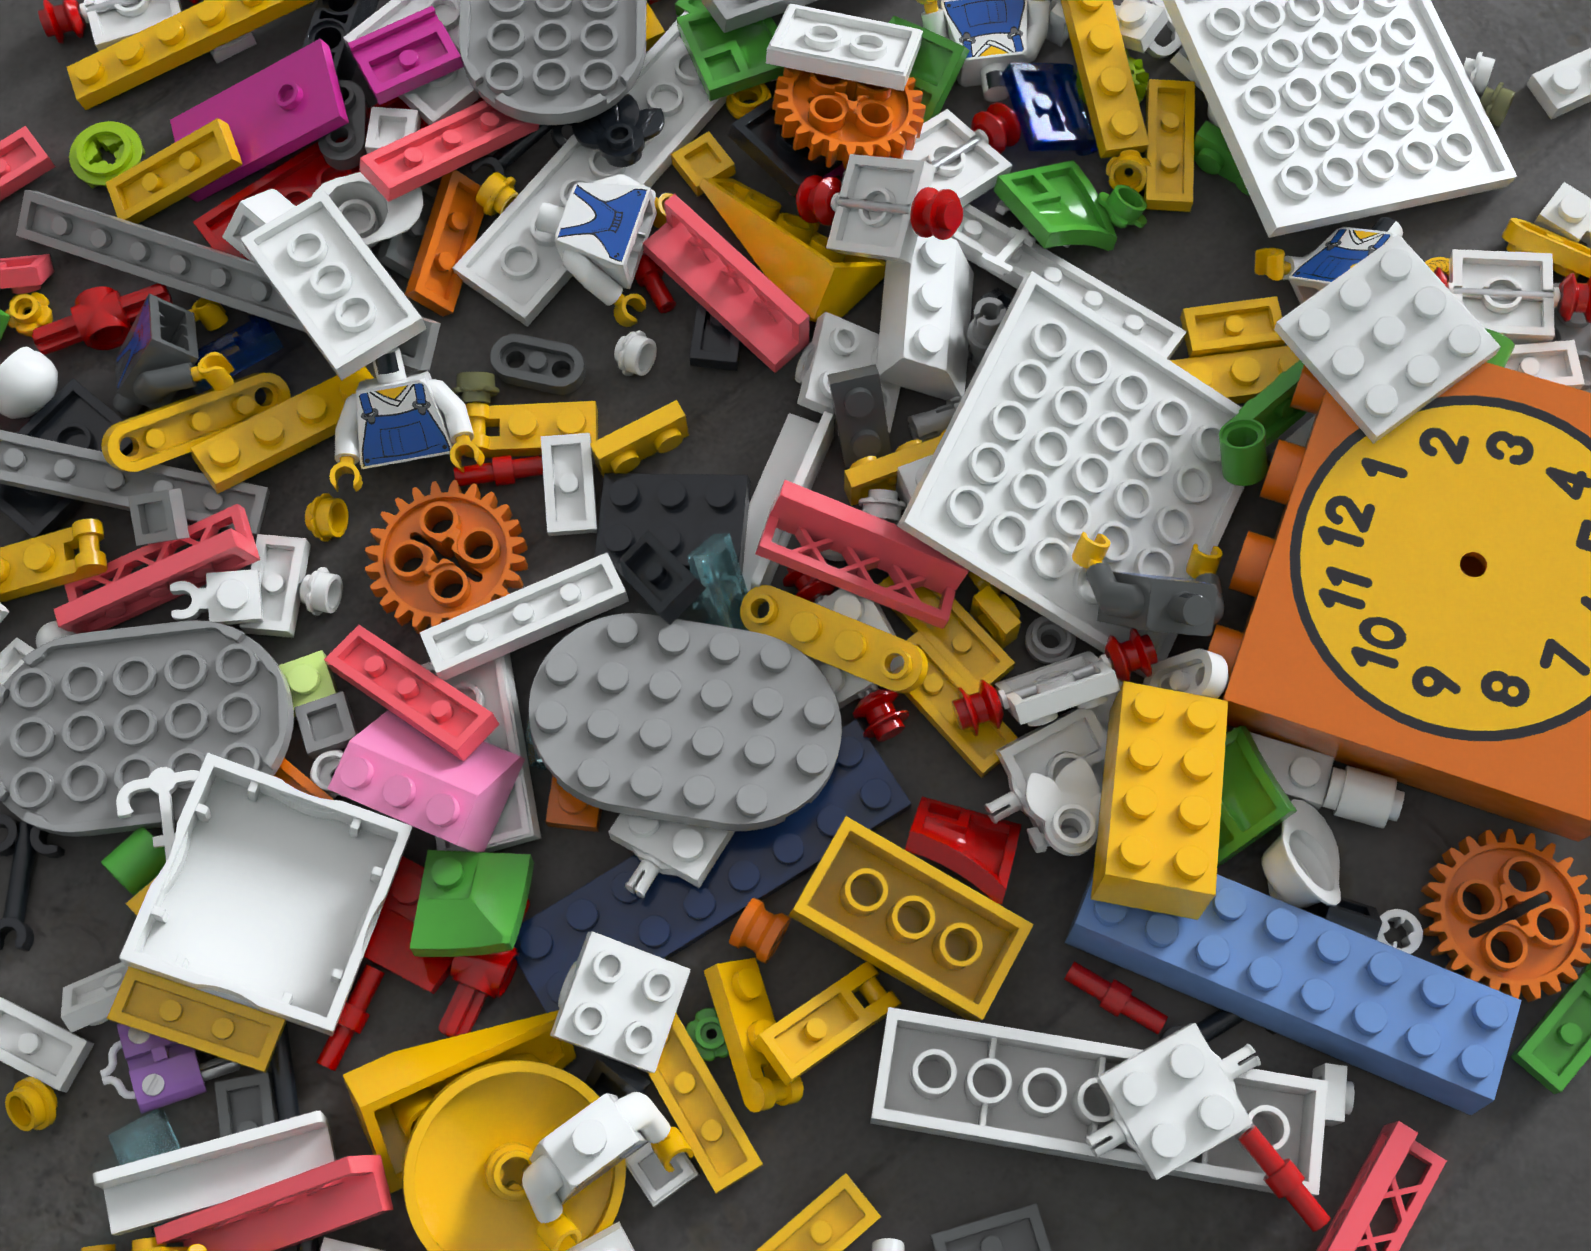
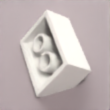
[876,236,974,400]

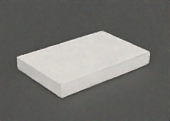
[766,4,923,91]

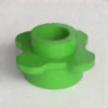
[1097,185,1147,228]

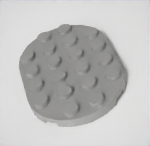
[459,0,647,125]
[529,613,842,831]
[0,620,294,837]

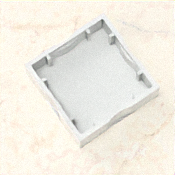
[119,753,413,1036]

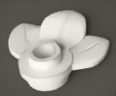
[1025,757,1101,856]

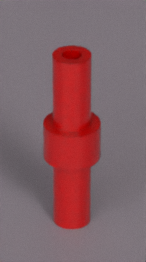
[635,251,676,313]
[454,455,543,486]
[1064,961,1168,1035]
[316,965,385,1071]
[1238,1125,1331,1232]

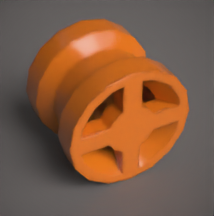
[729,897,791,964]

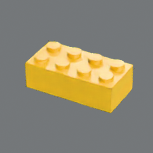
[1091,681,1228,920]
[788,816,1034,1022]

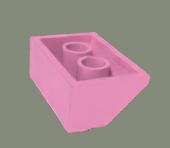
[327,710,525,853]

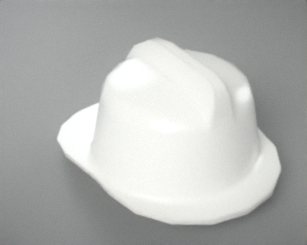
[312,172,423,248]
[1262,799,1341,908]

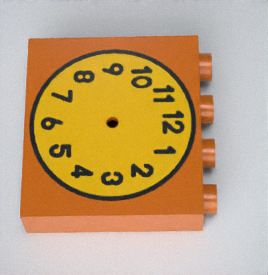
[1207,362,1591,842]

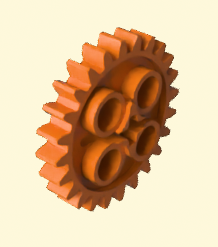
[772,67,926,170]
[365,480,528,634]
[1419,829,1591,1002]

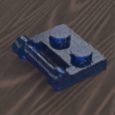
[1002,62,1098,156]
[193,314,284,394]

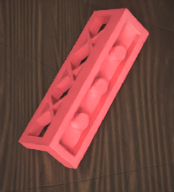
[643,194,809,373]
[755,480,969,629]
[54,504,260,634]
[1316,1121,1447,1251]
[154,1155,394,1251]

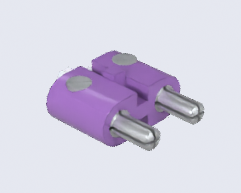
[100,1024,240,1114]

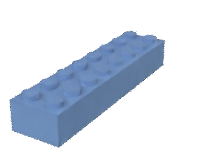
[1065,868,1522,1115]

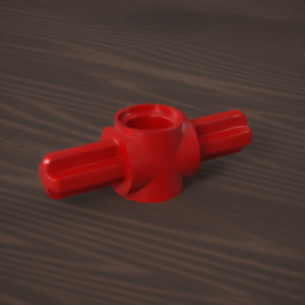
[32,283,173,355]
[439,899,530,1038]

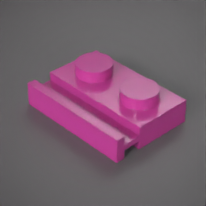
[348,6,463,105]

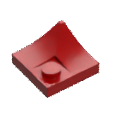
[905,796,1022,905]
[364,856,454,995]

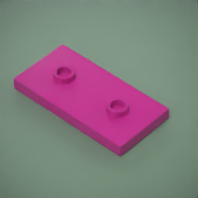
[170,39,349,202]

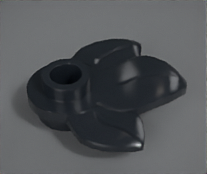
[572,94,664,167]

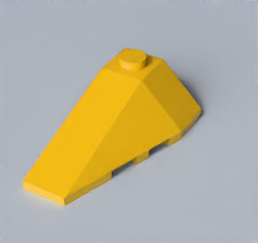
[700,178,886,322]
[343,1010,576,1193]

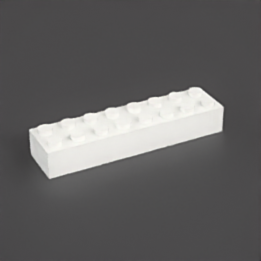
[870,1007,1328,1196]

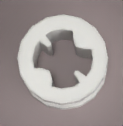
[1377,909,1423,954]

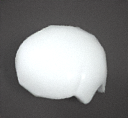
[0,346,58,419]

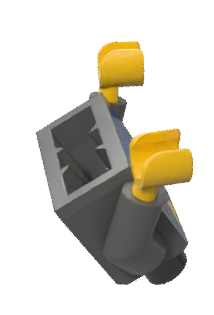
[112,294,234,417]
[1072,532,1225,636]

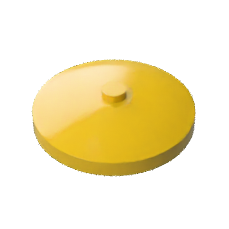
[402,1059,626,1251]

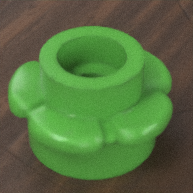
[686,1008,729,1061]

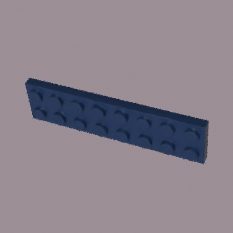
[514,720,912,1013]

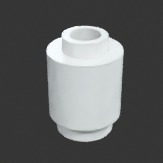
[1322,765,1405,829]

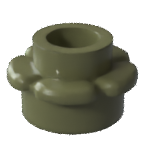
[1480,82,1516,128]
[452,372,500,405]

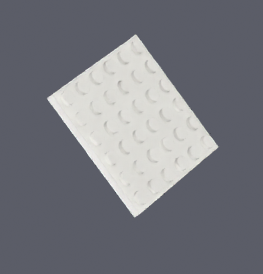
[1162,0,1517,238]
[897,271,1245,678]

